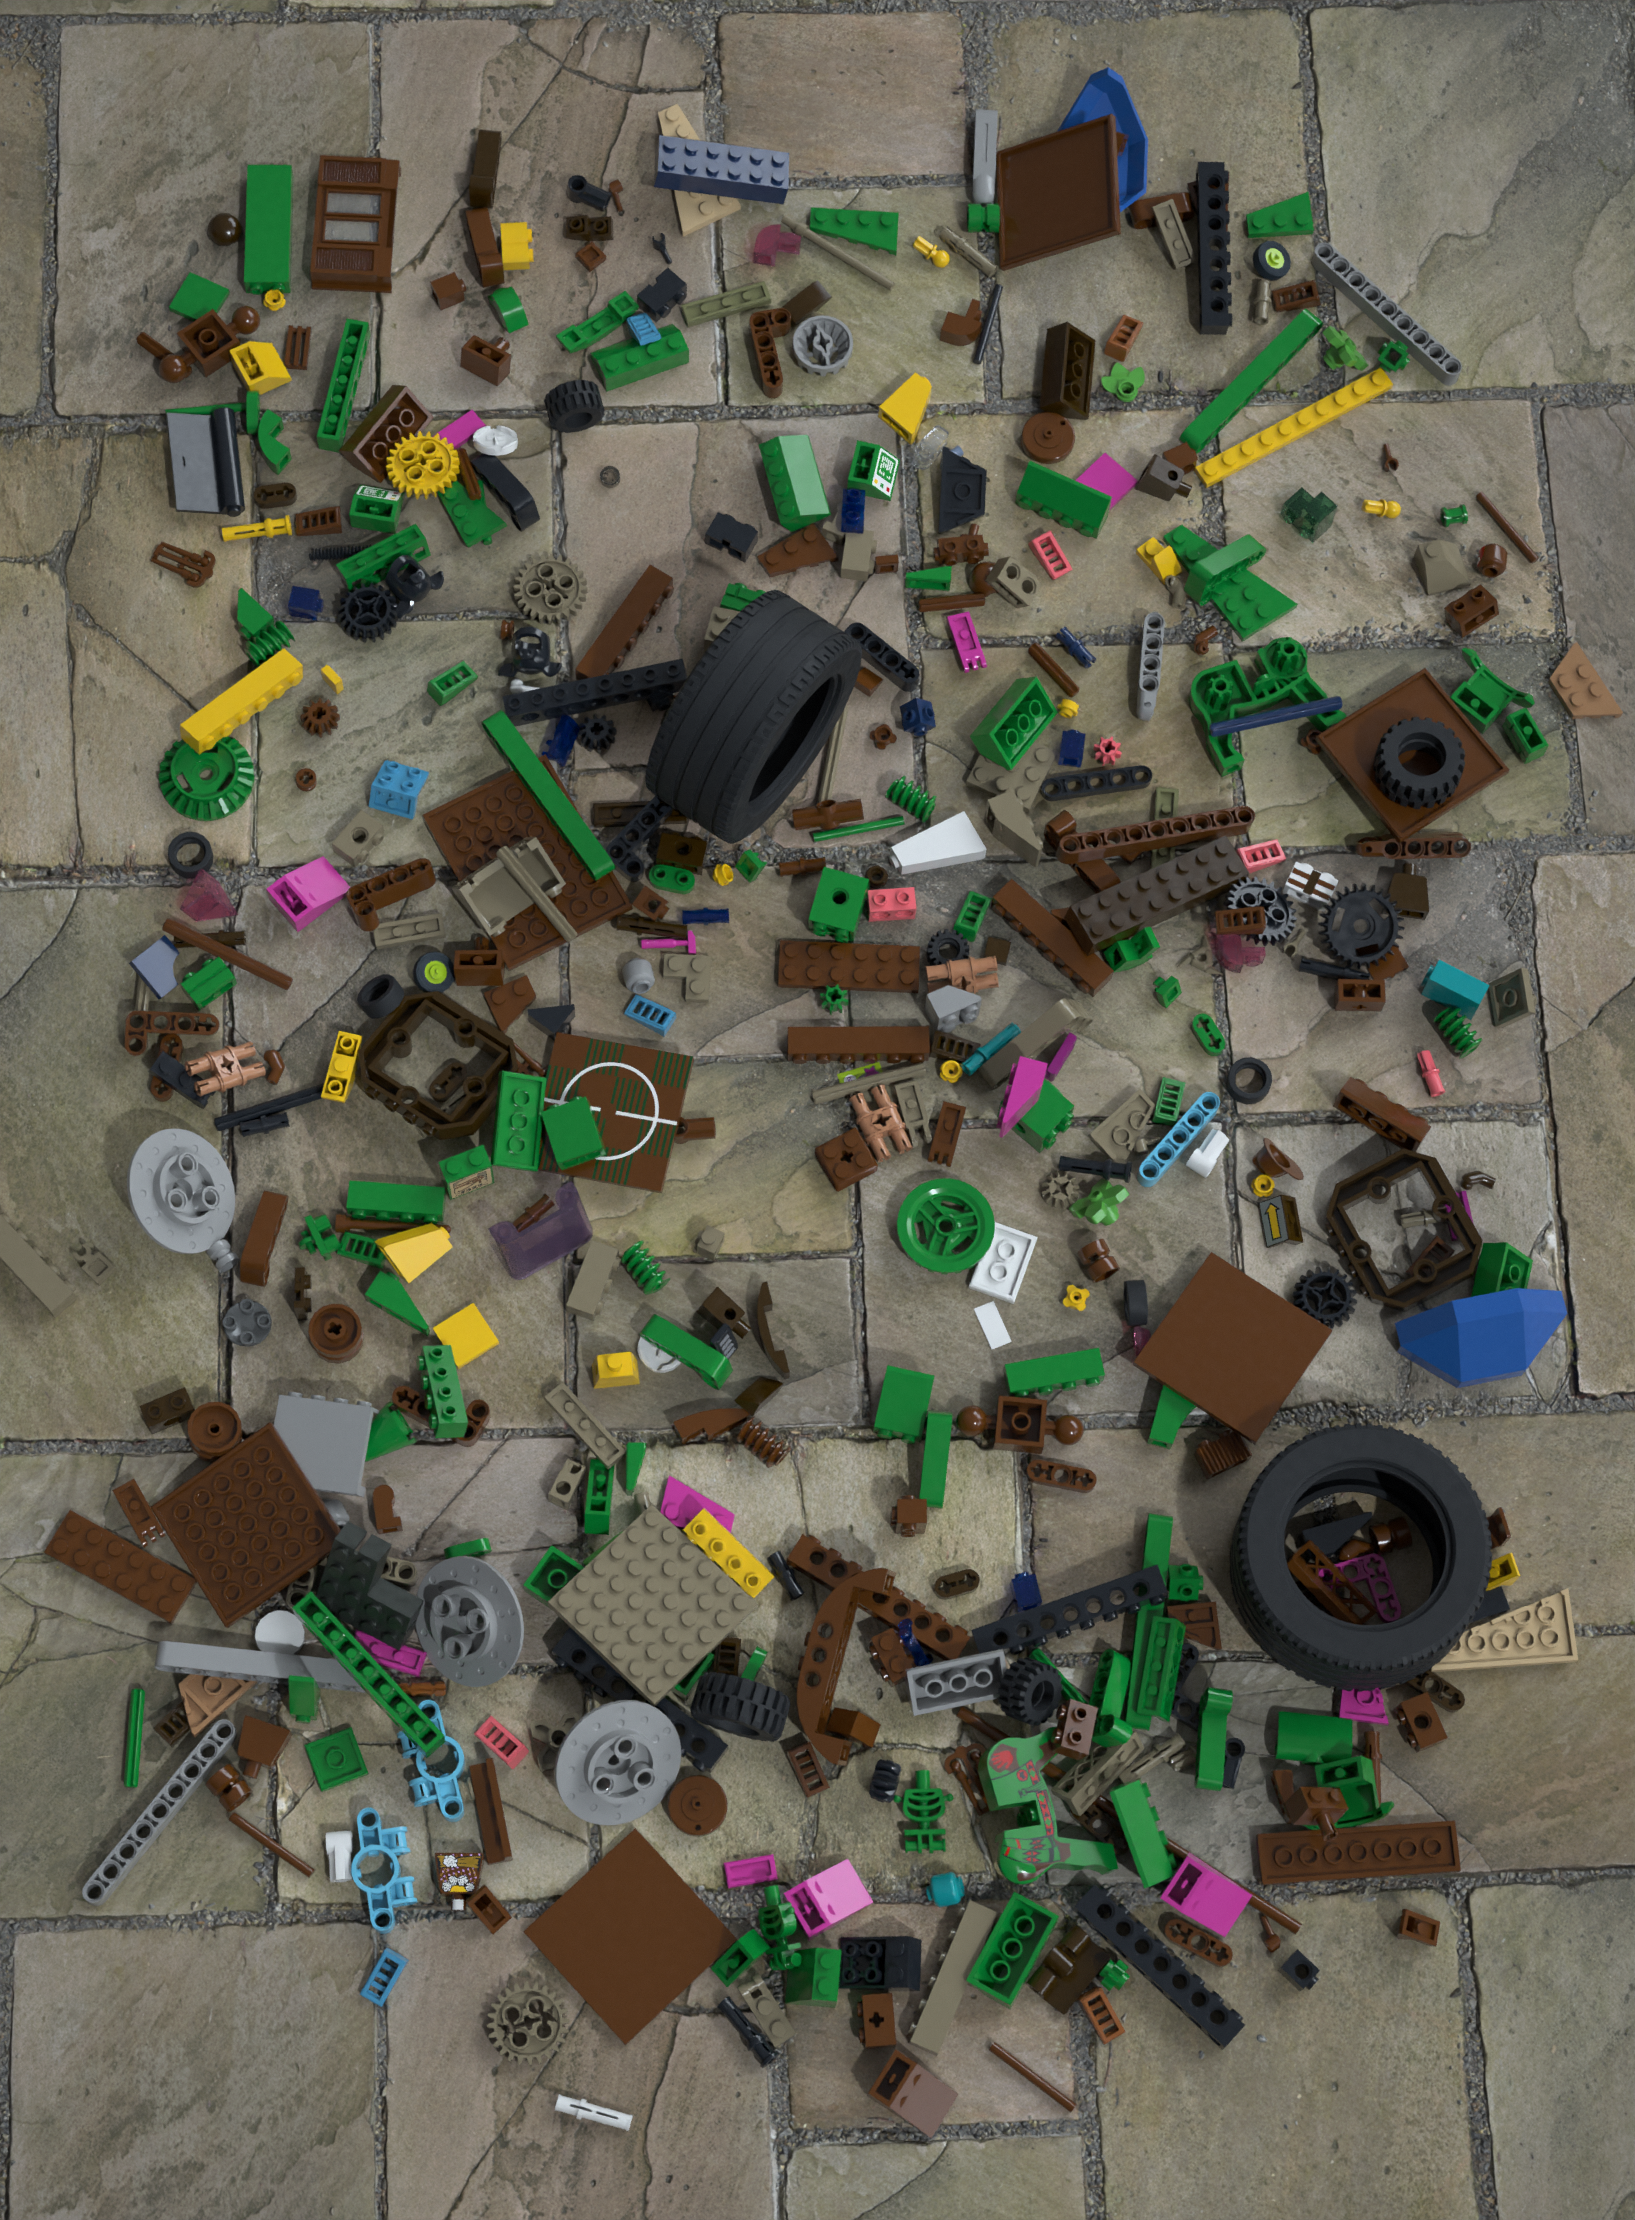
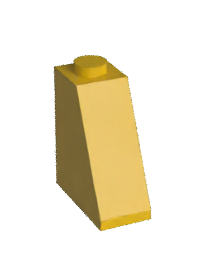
[878,372,932,445]
[375,1223,453,1283]

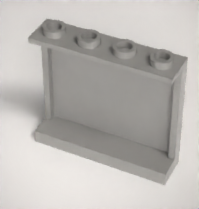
[274,1392,379,1497]

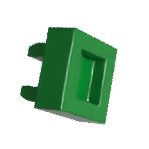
[735,849,767,883]
[1153,975,1182,1008]

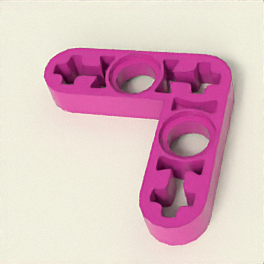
[1319,1553,1401,1623]

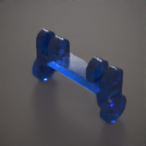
[898,1618,934,1667]

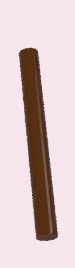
[1476,491,1539,564]
[229,1812,315,1878]
[989,2042,1077,2112]

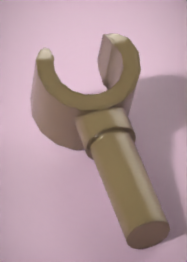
[1283,930,1306,958]
[1134,1135,1164,1156]

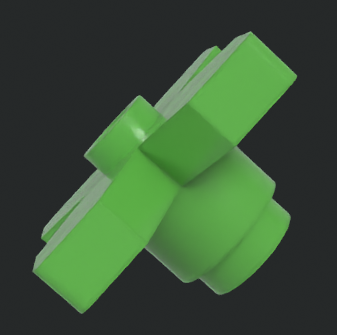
[1322,326,1369,371]
[1069,1179,1129,1226]

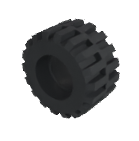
[544,380,605,433]
[998,1657,1063,1726]

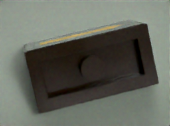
[1259,1195,1303,1248]

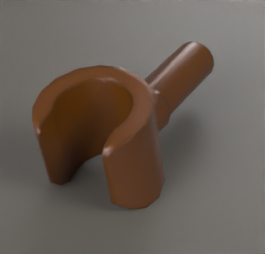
[608,179,623,212]
[1383,443,1399,472]
[1260,1915,1281,1953]

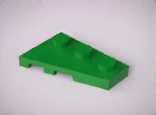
[1245,191,1314,238]
[437,481,507,548]

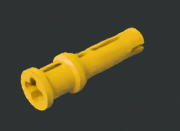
[222,515,292,542]

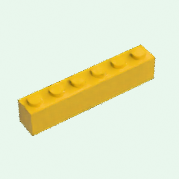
[180,648,303,755]

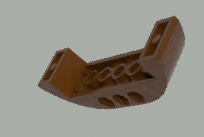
[797,1568,896,1766]

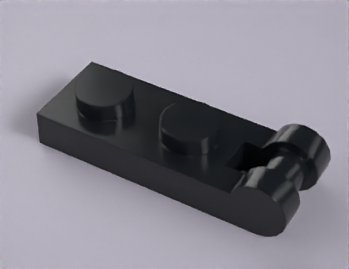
[148,1051,216,1109]

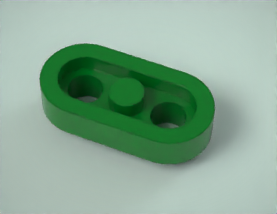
[649,865,695,894]

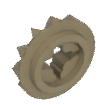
[1041,1171,1079,1209]

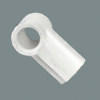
[1186,1129,1229,1178]
[326,1831,353,1882]

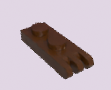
[928,1101,966,1167]
[112,1479,166,1548]

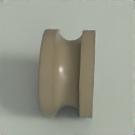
[458,1777,475,1803]

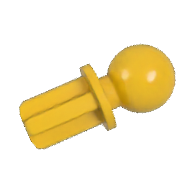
[913,236,950,268]
[1361,499,1401,519]

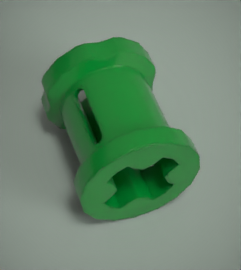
[1440,504,1468,528]

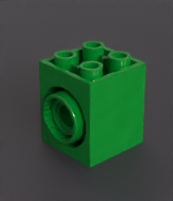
[808,867,869,943]
[997,1079,1075,1153]

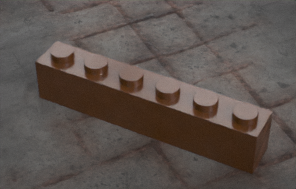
[575,565,674,680]
[991,879,1114,997]
[787,1026,930,1064]

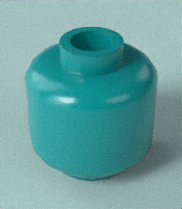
[926,1872,965,1908]

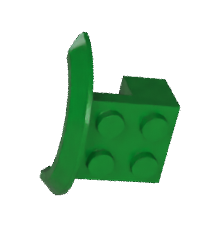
[1450,648,1535,734]
[1304,1756,1394,1830]

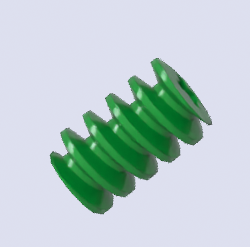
[244,620,295,668]
[885,775,937,822]
[1433,1007,1483,1059]
[621,1240,670,1295]

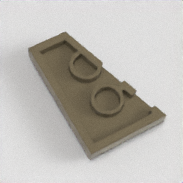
[1088,1089,1156,1163]

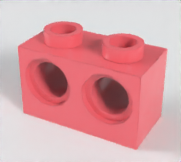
[867,887,916,922]

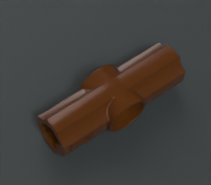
[792,799,864,830]
[675,1117,716,1144]

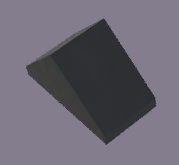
[527,1004,575,1041]

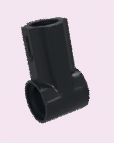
[567,175,611,212]
[1222,1738,1245,1789]

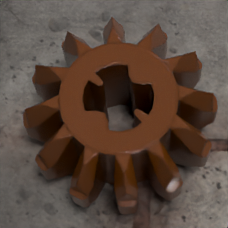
[300,697,340,738]

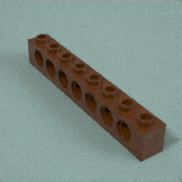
[787,1534,970,1661]

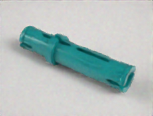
[961,1022,1021,1076]

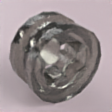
[600,466,620,488]

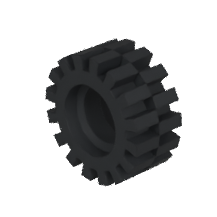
[927,929,969,966]

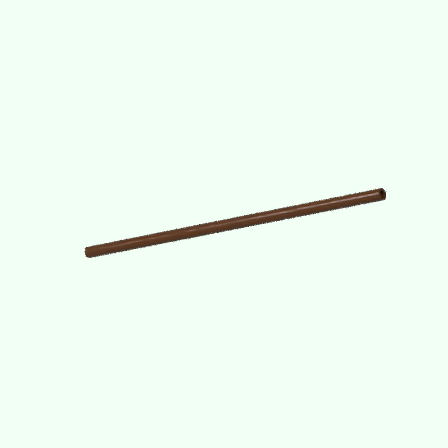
[956,1706,1302,1935]

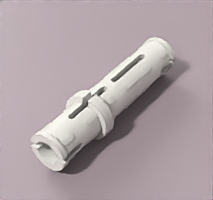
[555,2094,633,2131]

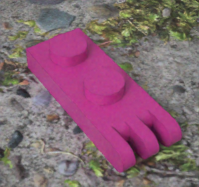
[947,611,987,673]

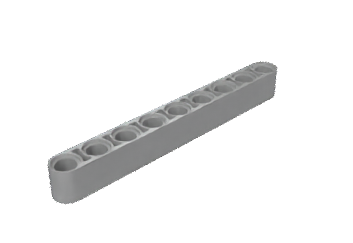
[1312,242,1462,386]
[154,1641,366,1693]
[82,1719,237,1906]

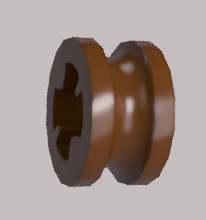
[500,619,515,641]
[296,768,317,792]

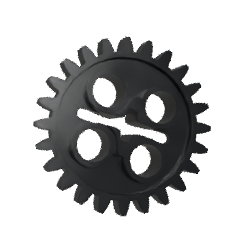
[1223,876,1297,947]

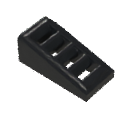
[710,1323,738,1360]

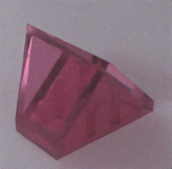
[180,869,238,921]

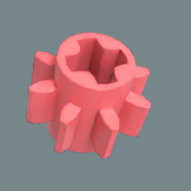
[1093,736,1122,766]

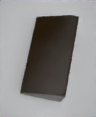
[734,1377,783,1416]

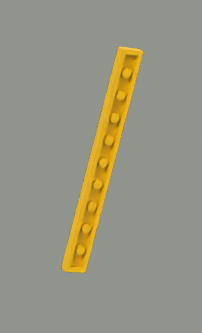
[1194,367,1393,488]

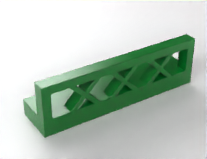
[336,524,431,593]
[1136,1616,1186,1722]

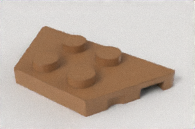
[1548,642,1623,719]
[178,1674,258,1738]

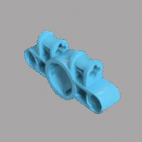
[397,1700,465,1822]
[351,1808,418,1934]

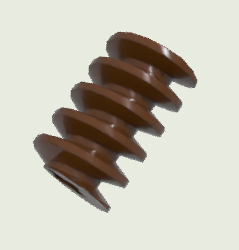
[737,1416,791,1468]

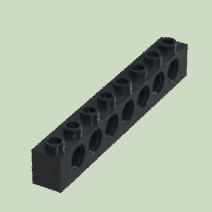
[1196,162,1232,335]
[502,658,688,727]
[971,1564,1168,1655]
[552,1628,728,1773]
[1072,1884,1245,2050]

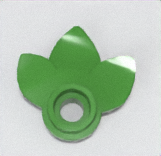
[1101,363,1145,402]

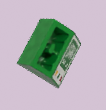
[847,440,900,501]
[349,485,405,534]

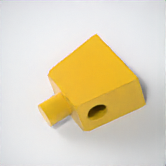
[592,1352,640,1389]

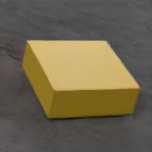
[321,665,343,694]

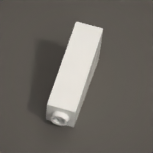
[889,811,987,875]

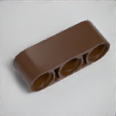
[1129,192,1195,229]

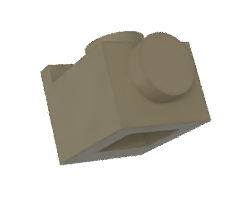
[693,1225,725,1261]

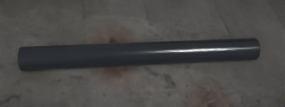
[973,284,1003,365]

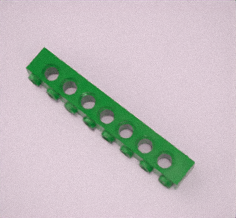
[292,1591,446,1758]

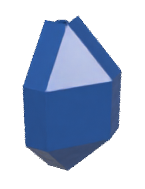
[1057,67,1148,212]
[1395,1288,1567,1388]

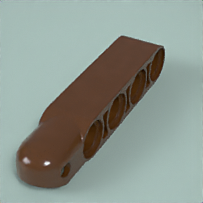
[1355,832,1471,859]

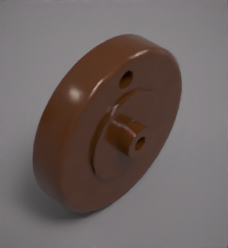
[1021,412,1075,464]
[668,1775,728,1837]

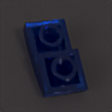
[841,489,865,534]

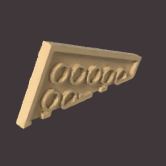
[658,104,741,237]
[1430,1588,1578,1672]

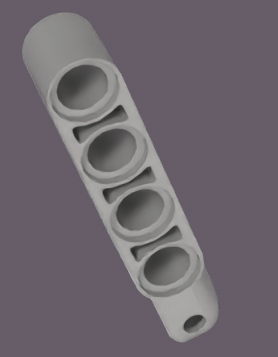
[972,109,998,207]
[1136,612,1165,721]

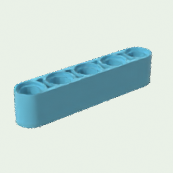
[1137,1092,1220,1187]

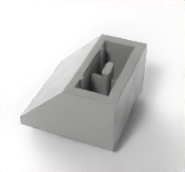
[924,985,982,1033]

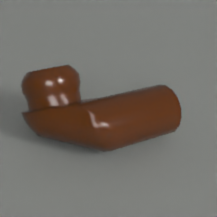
[264,1050,285,1085]
[1338,1539,1374,1562]

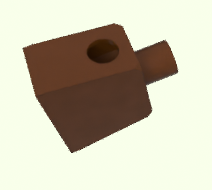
[237,1715,292,1779]

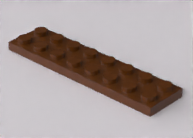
[1256,1821,1461,1886]

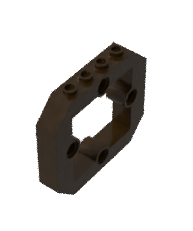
[358,991,518,1140]
[1324,1149,1483,1312]

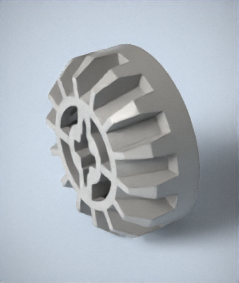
[793,315,853,377]

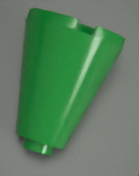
[365,1401,417,1462]

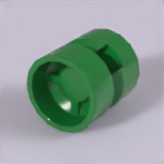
[967,204,1000,233]

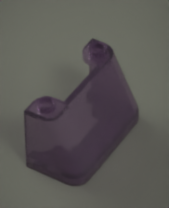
[488,1181,593,1280]

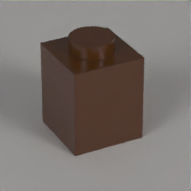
[430,272,467,311]

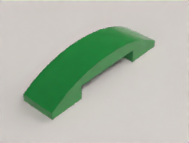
[556,291,639,353]

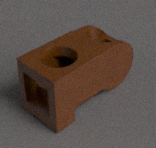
[373,1485,403,1534]

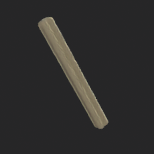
[818,706,848,803]
[496,846,577,942]
[812,1062,926,1104]

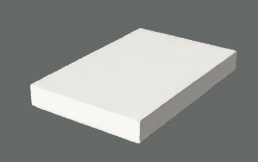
[969,1222,1038,1304]

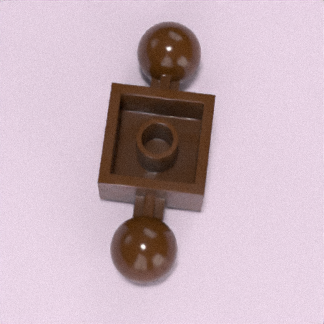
[159,306,260,383]
[956,1396,1084,1454]

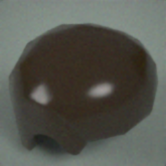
[208,213,243,246]

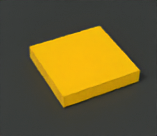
[433,1303,499,1369]

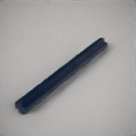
[1209,696,1343,737]

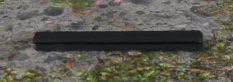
[214,1083,324,1131]

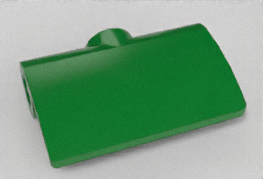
[1275,1711,1353,1766]

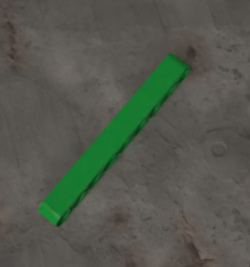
[1179,309,1323,454]
[481,710,615,881]
[1124,1513,1173,1731]

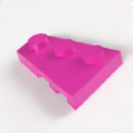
[660,1476,735,1533]
[1339,1688,1389,1726]

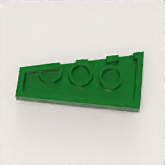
[810,207,899,256]

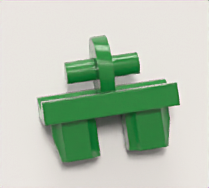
[298,1214,341,1261]

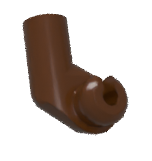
[1194,625,1218,655]

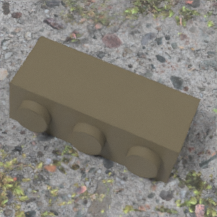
[566,1240,621,1321]

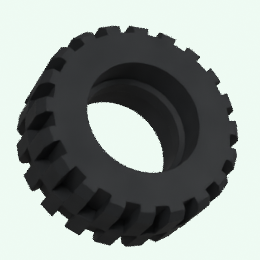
[1373,717,1465,809]
[690,1672,790,1742]

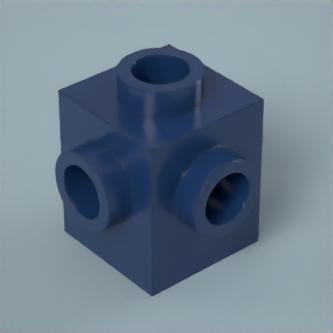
[900,698,936,736]

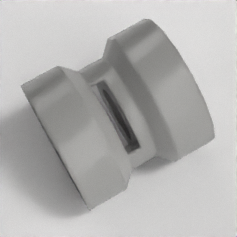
[206,1239,240,1273]

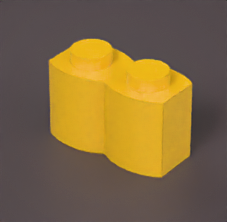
[500,222,534,270]

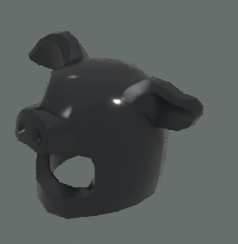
[385,555,444,619]
[498,626,562,677]

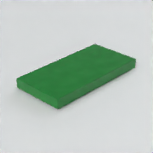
[491,1071,546,1172]

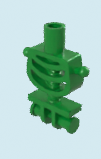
[893,1770,954,1854]
[758,1885,802,1971]

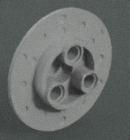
[127,1129,235,1254]
[415,1556,524,1687]
[555,1700,681,1825]

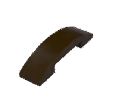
[757,1281,790,1379]

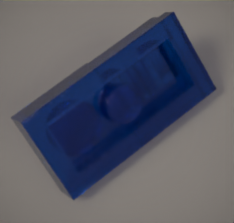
[542,715,580,767]

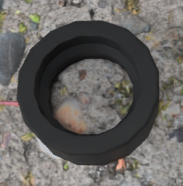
[168,832,214,879]
[357,974,404,1019]
[1226,1057,1272,1105]
[1123,1280,1148,1326]

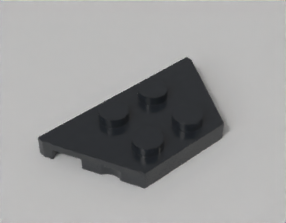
[938,447,987,534]

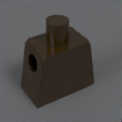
[1136,454,1192,501]
[1381,863,1429,920]
[696,1286,751,1339]

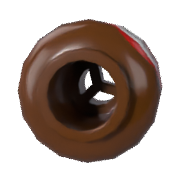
[1477,543,1508,578]

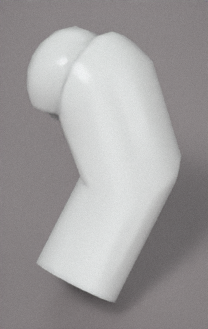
[509,679,539,694]

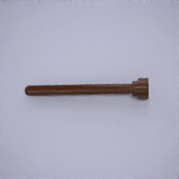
[335,1214,451,1234]

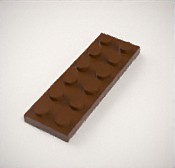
[778,940,920,993]
[44,1510,197,1624]

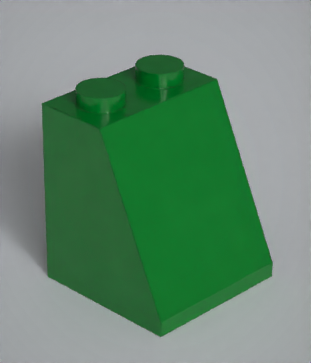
[873,1365,935,1444]
[785,1948,841,2008]

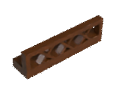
[1287,1539,1378,1625]
[469,1758,513,1866]

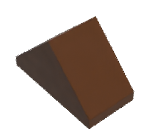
[826,1707,881,1748]
[465,1884,512,1934]

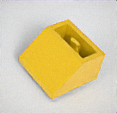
[229,341,292,395]

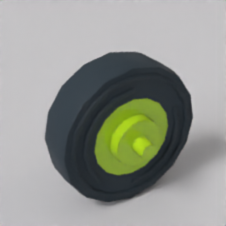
[1253,241,1291,281]
[413,952,455,993]

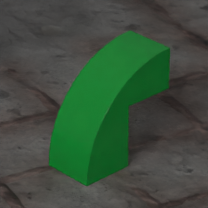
[258,409,292,475]

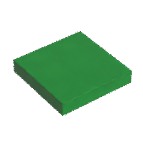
[169,272,230,322]
[305,1727,369,1792]

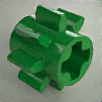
[820,984,849,1015]
[1099,1959,1130,1991]

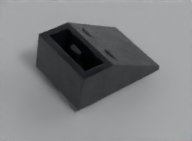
[839,1936,922,1991]

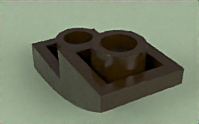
[566,215,614,241]
[782,280,832,325]

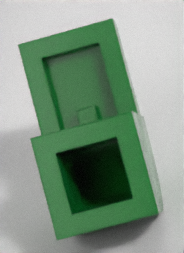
[487,286,529,333]
[1104,927,1160,973]

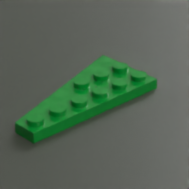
[1163,524,1298,642]

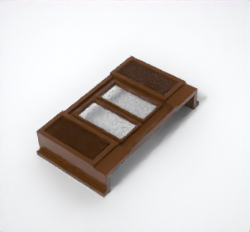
[310,155,401,293]

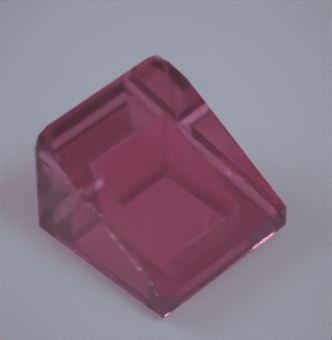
[1132,1326,1151,1356]

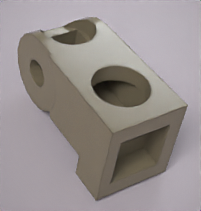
[822,499,857,546]
[548,1459,586,1510]

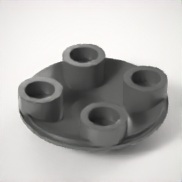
[223,1299,272,1347]

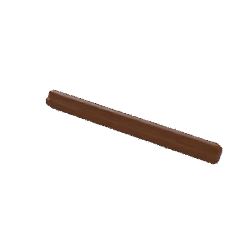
[162,918,293,990]

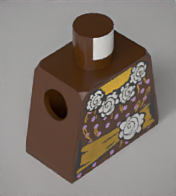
[435,1853,484,1912]

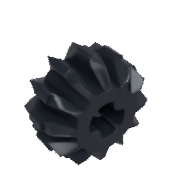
[578,713,617,754]
[869,1759,902,1803]

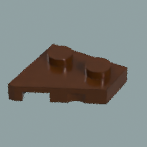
[484,975,536,1034]
[1166,1602,1222,1650]

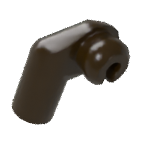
[1460,1171,1496,1190]

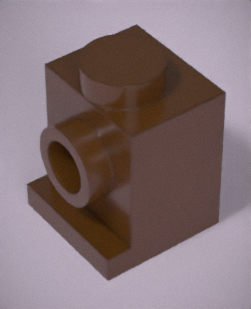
[632,886,670,921]

